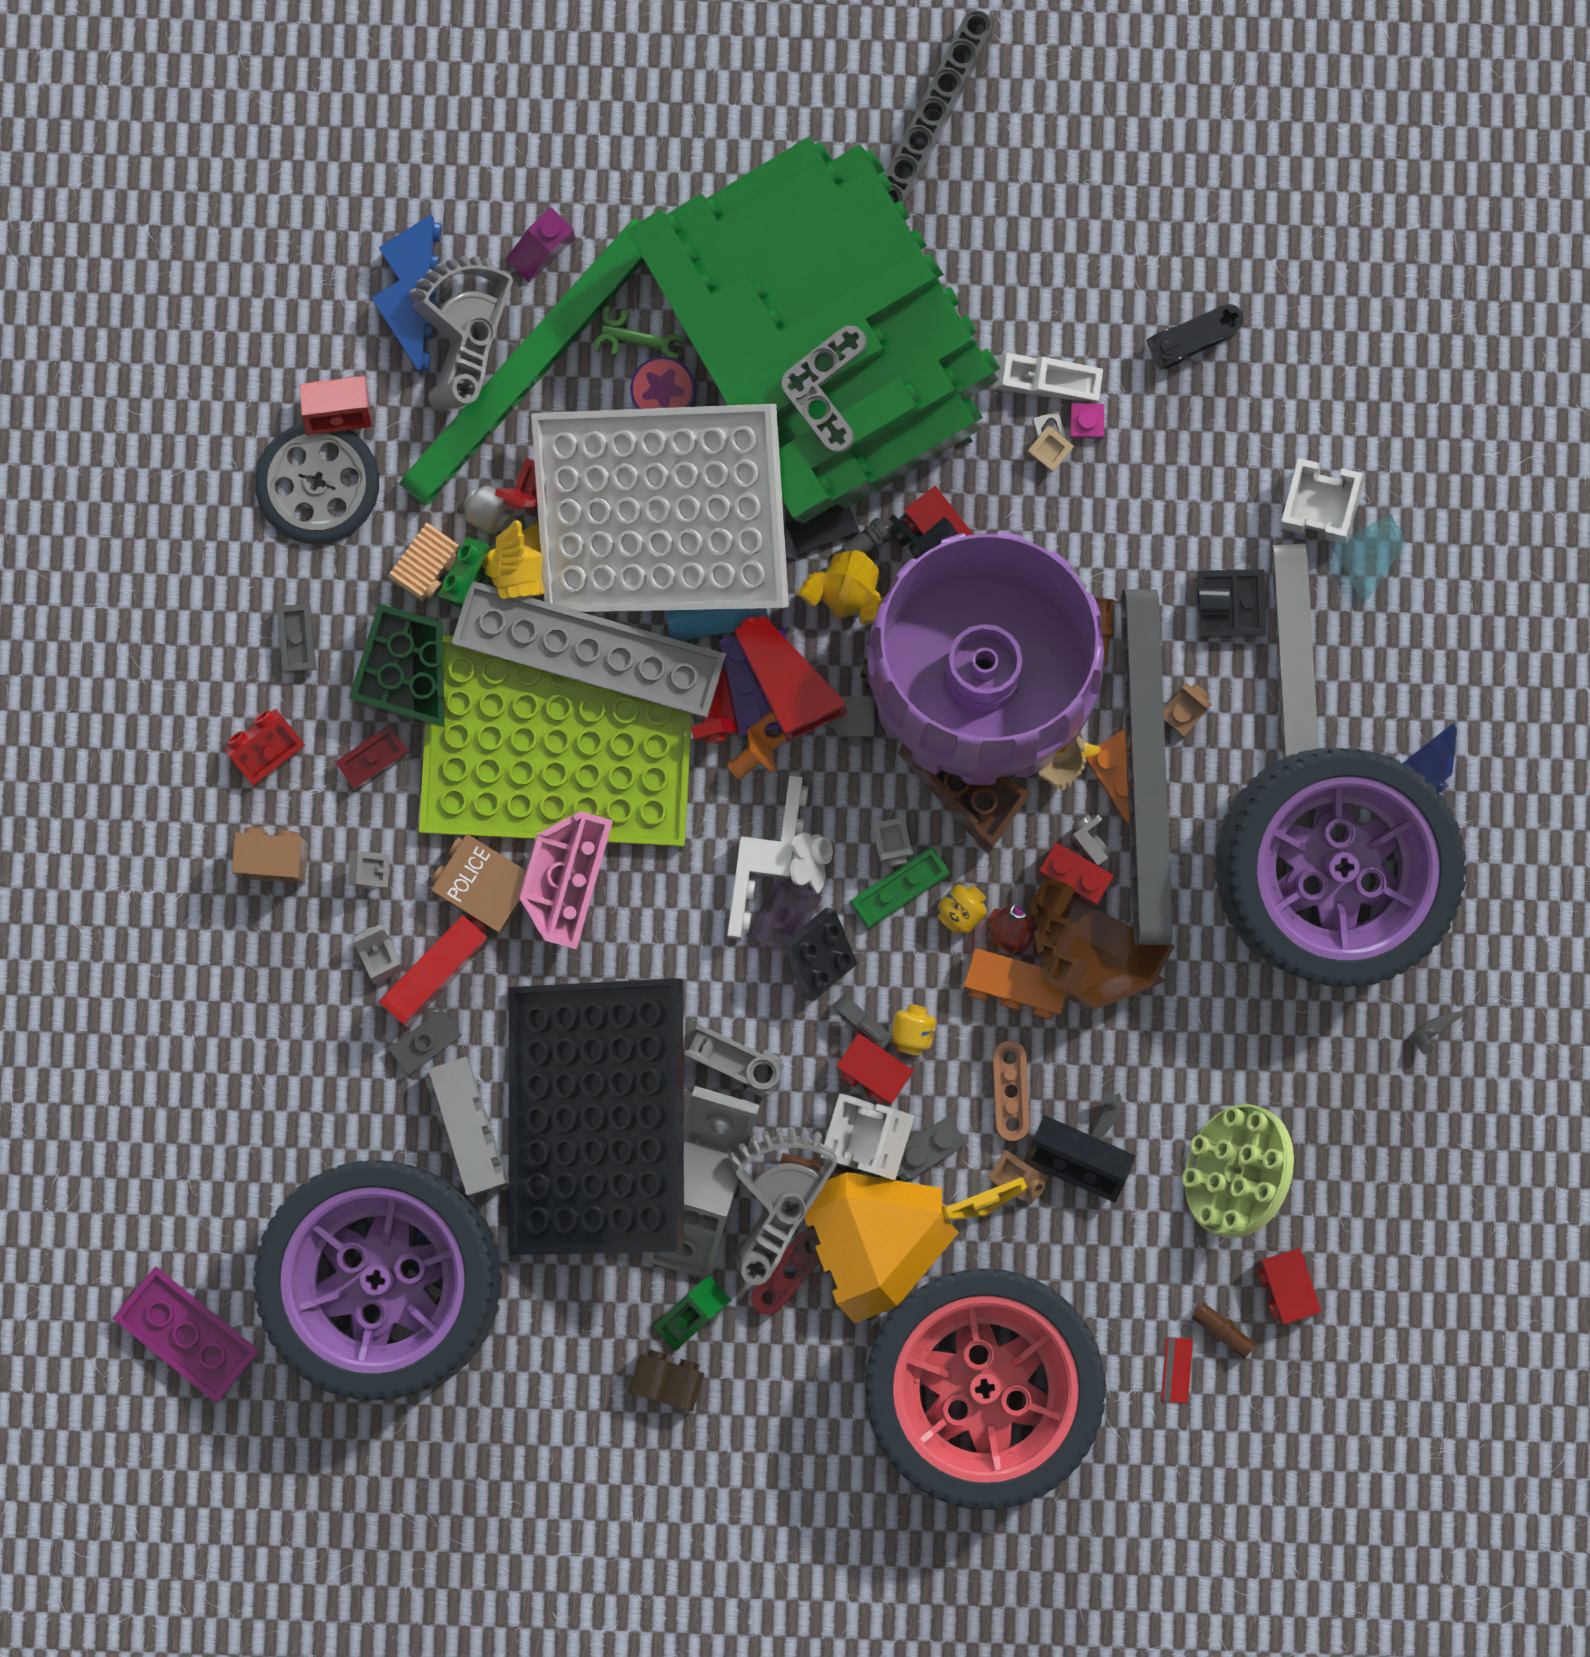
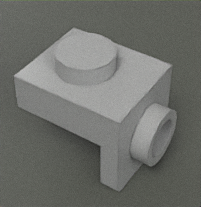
[872,817,913,867]
[352,925,404,985]

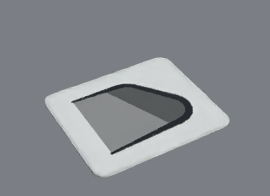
[1034,412,1066,439]

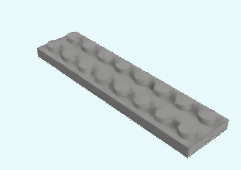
[451,581,726,719]

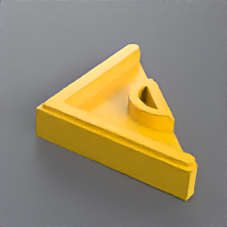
[942,1177,1028,1221]

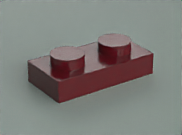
[335,724,409,790]

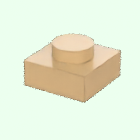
[1026,425,1074,472]

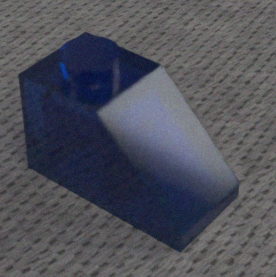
[1402,724,1457,794]

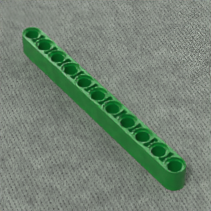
[399,218,645,506]

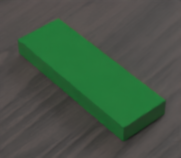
[849,846,951,929]

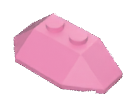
[519,811,613,949]

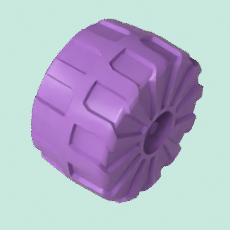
[867,531,1104,785]

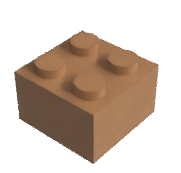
[232,827,309,884]

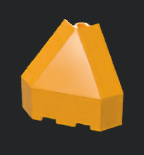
[804,1172,959,1324]

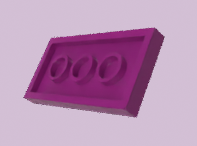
[113,1266,260,1404]

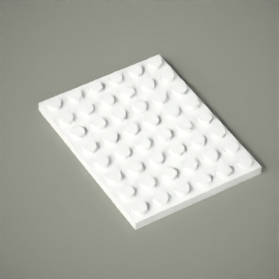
[531,404,789,612]

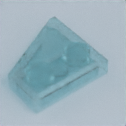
[1332,514,1407,602]

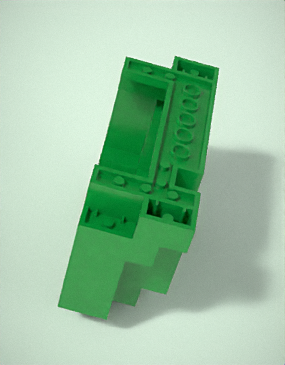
[627,136,1001,524]

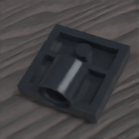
[1197,569,1266,638]
[781,907,858,1001]

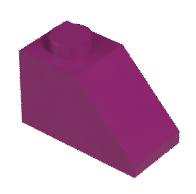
[506,207,576,283]

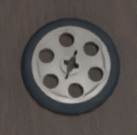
[255,423,379,544]

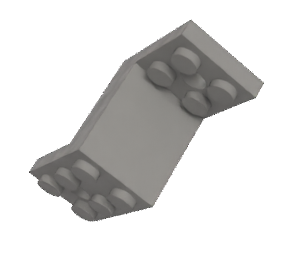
[646,1086,760,1279]

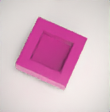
[1070,403,1104,439]

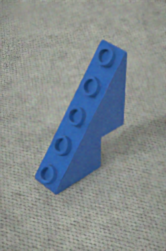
[372,214,442,377]

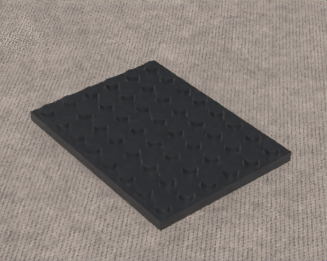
[508,978,684,1255]

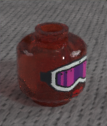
[986,904,1037,954]

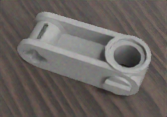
[684,1024,784,1098]

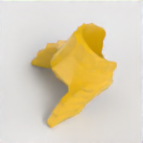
[481,520,545,599]
[797,550,883,625]

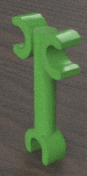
[594,306,684,360]

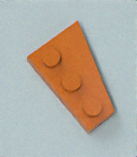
[1087,729,1129,827]

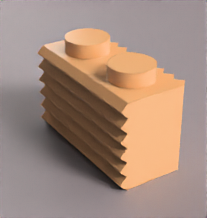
[388,523,460,602]

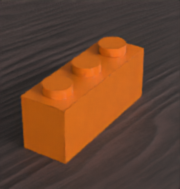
[963,948,1065,1020]

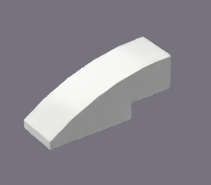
[993,353,1103,402]

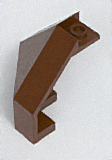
[1030,876,1175,1010]

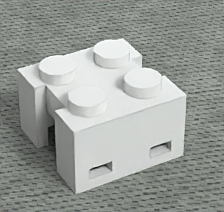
[1281,458,1364,545]
[820,1093,915,1180]

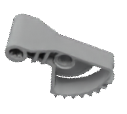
[408,256,513,413]
[729,1127,837,1285]

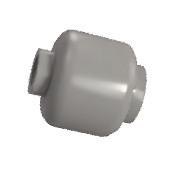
[463,485,514,535]

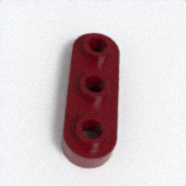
[751,1229,820,1315]

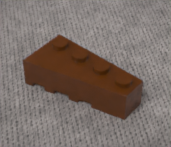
[898,743,1031,855]

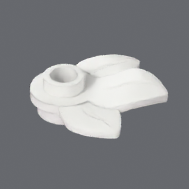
[790,832,833,894]

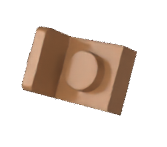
[1164,683,1211,738]
[988,1150,1049,1204]

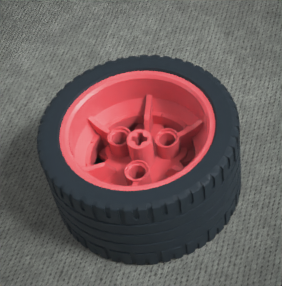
[865,1268,1106,1510]

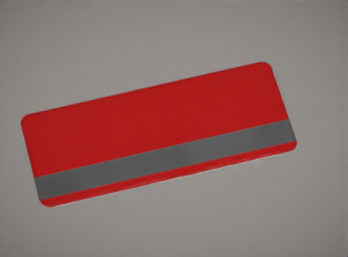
[1161,1337,1193,1404]

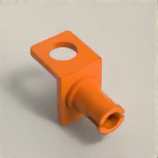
[727,711,786,780]

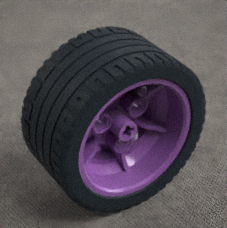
[1214,748,1466,987]
[253,1160,502,1401]

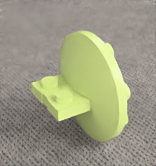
[1182,1104,1294,1238]

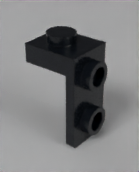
[888,514,958,559]

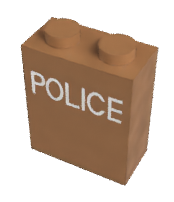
[430,834,526,935]

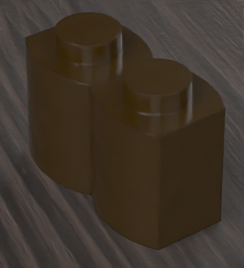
[628,1349,704,1412]

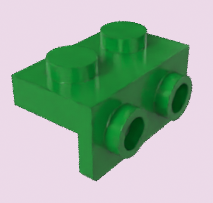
[438,537,491,610]

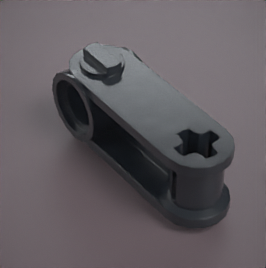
[1146,304,1244,371]

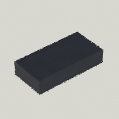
[786,505,860,557]

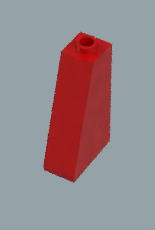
[734,616,847,742]
[379,915,489,1028]

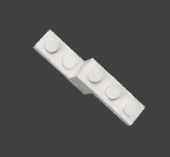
[728,776,808,940]

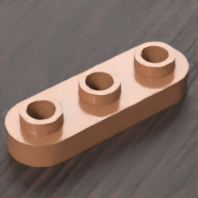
[993,1040,1030,1141]

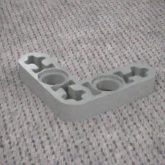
[781,325,867,453]

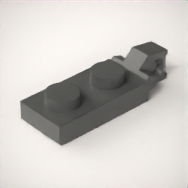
[878,1115,967,1182]

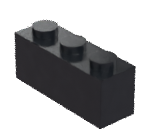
[1023,1115,1136,1203]

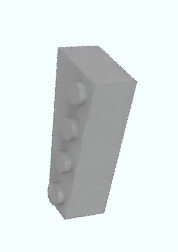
[425,1056,509,1198]

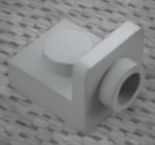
[1071,815,1108,866]
[348,851,390,889]

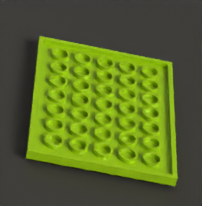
[419,635,692,847]

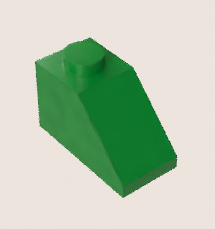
[653,1276,731,1351]

